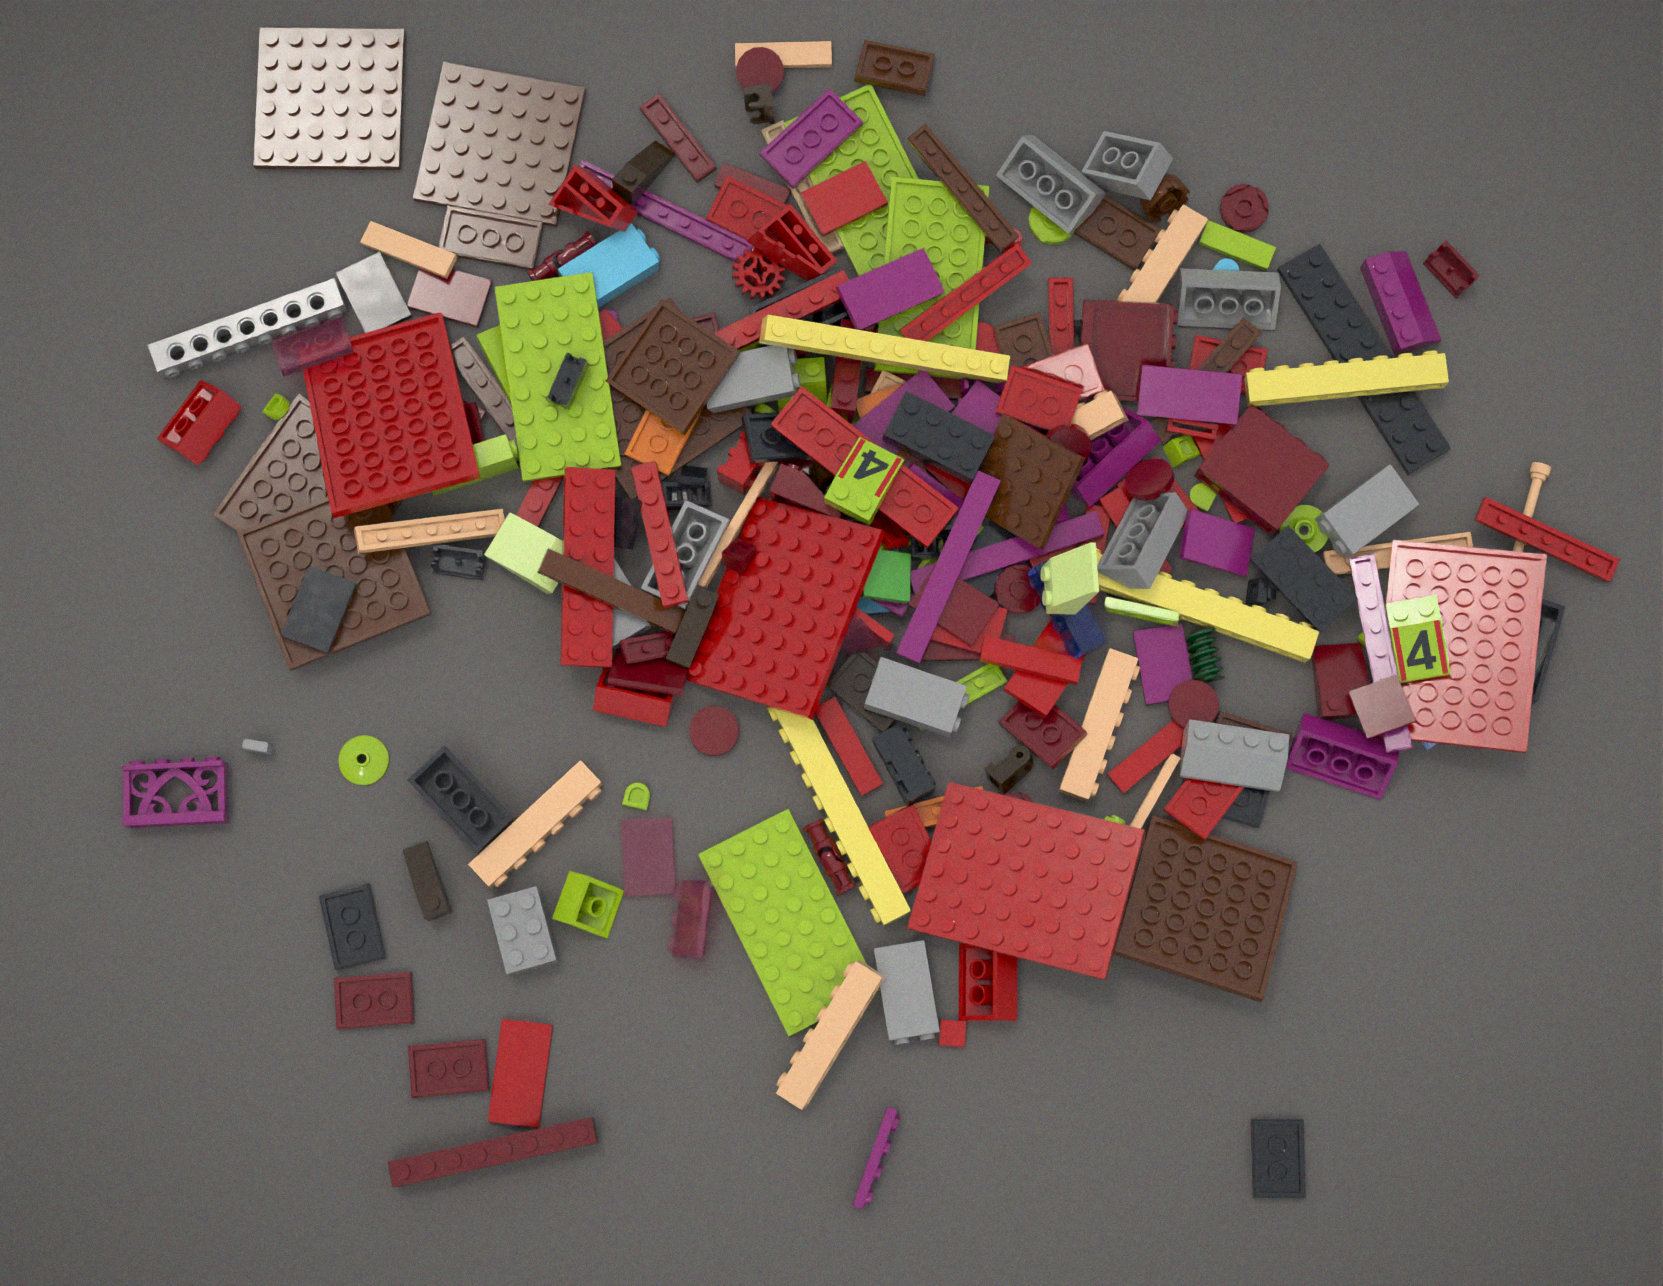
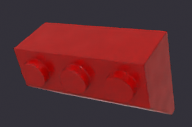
[157,380,242,466]
[593,659,675,727]
[958,944,1017,1022]

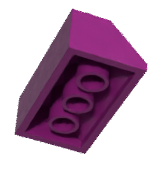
[1360,251,1441,357]
[1070,406,1161,507]
[1286,713,1399,800]

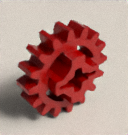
[731,246,785,300]

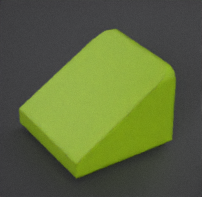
[1163,435,1201,468]

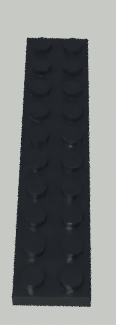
[1277,244,1451,475]

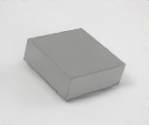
[242,739,273,755]

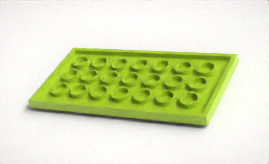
[783,85,918,276]
[874,177,989,380]
[495,272,622,482]
[698,809,880,1037]

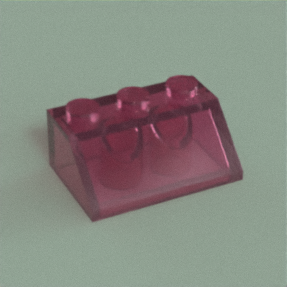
[668,880,713,961]

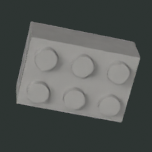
[1081,131,1173,200]
[487,886,559,976]

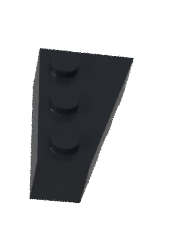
[872,724,936,805]

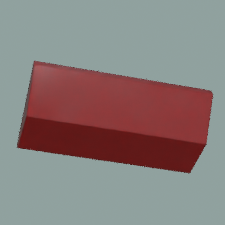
[488,1019,553,1128]

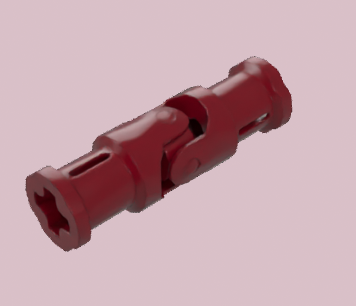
[526,231,597,281]
[803,818,857,896]

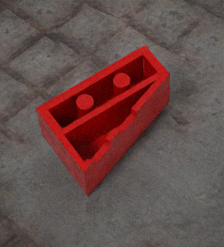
[548,165,638,232]
[747,204,837,282]
[717,413,766,495]

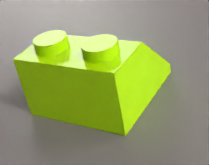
[778,357,827,412]
[552,871,624,938]

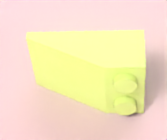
[484,513,563,594]
[1041,543,1099,615]

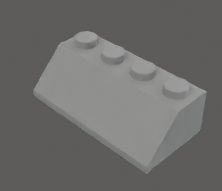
[996,135,1106,234]
[1177,268,1281,330]
[1097,492,1187,589]
[641,500,730,609]
[1179,719,1289,792]

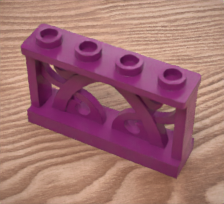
[122,757,229,828]

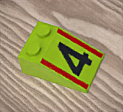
[824,437,904,526]
[1385,595,1450,683]

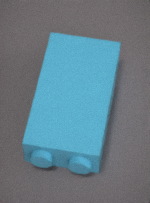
[558,223,660,308]

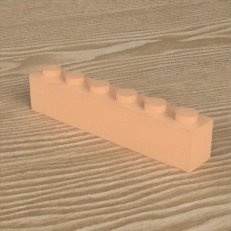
[1117,204,1208,303]
[1058,648,1140,802]
[468,760,603,889]
[776,960,886,1110]

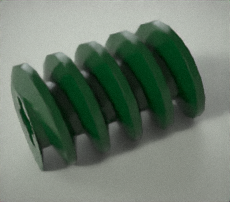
[1185,628,1225,683]

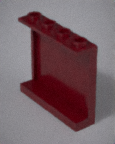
[1079,299,1178,402]
[1194,404,1330,537]

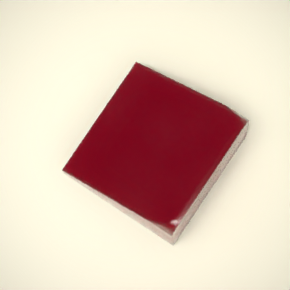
[721,538,757,574]

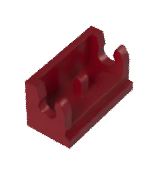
[1423,240,1480,298]

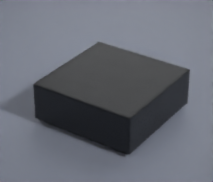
[680,466,708,487]

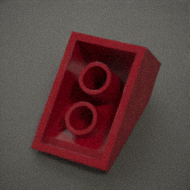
[770,463,841,519]
[1311,643,1370,720]

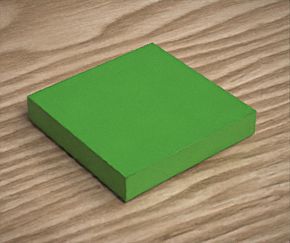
[860,549,911,604]

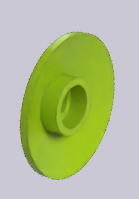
[1279,505,1328,552]
[338,735,389,785]

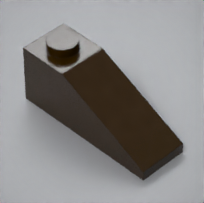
[612,140,675,206]
[665,586,719,669]
[403,841,452,921]

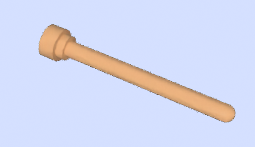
[1513,462,1551,552]

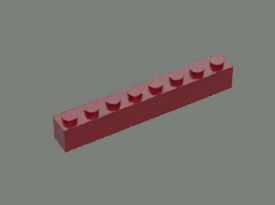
[388,1117,599,1188]

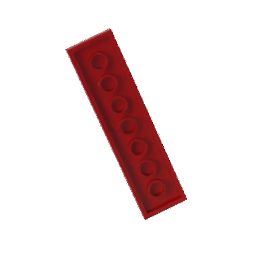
[770,386,959,548]
[560,467,615,668]

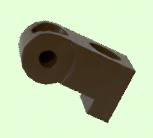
[984,745,1034,795]

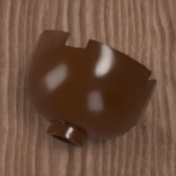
[1140,173,1190,222]

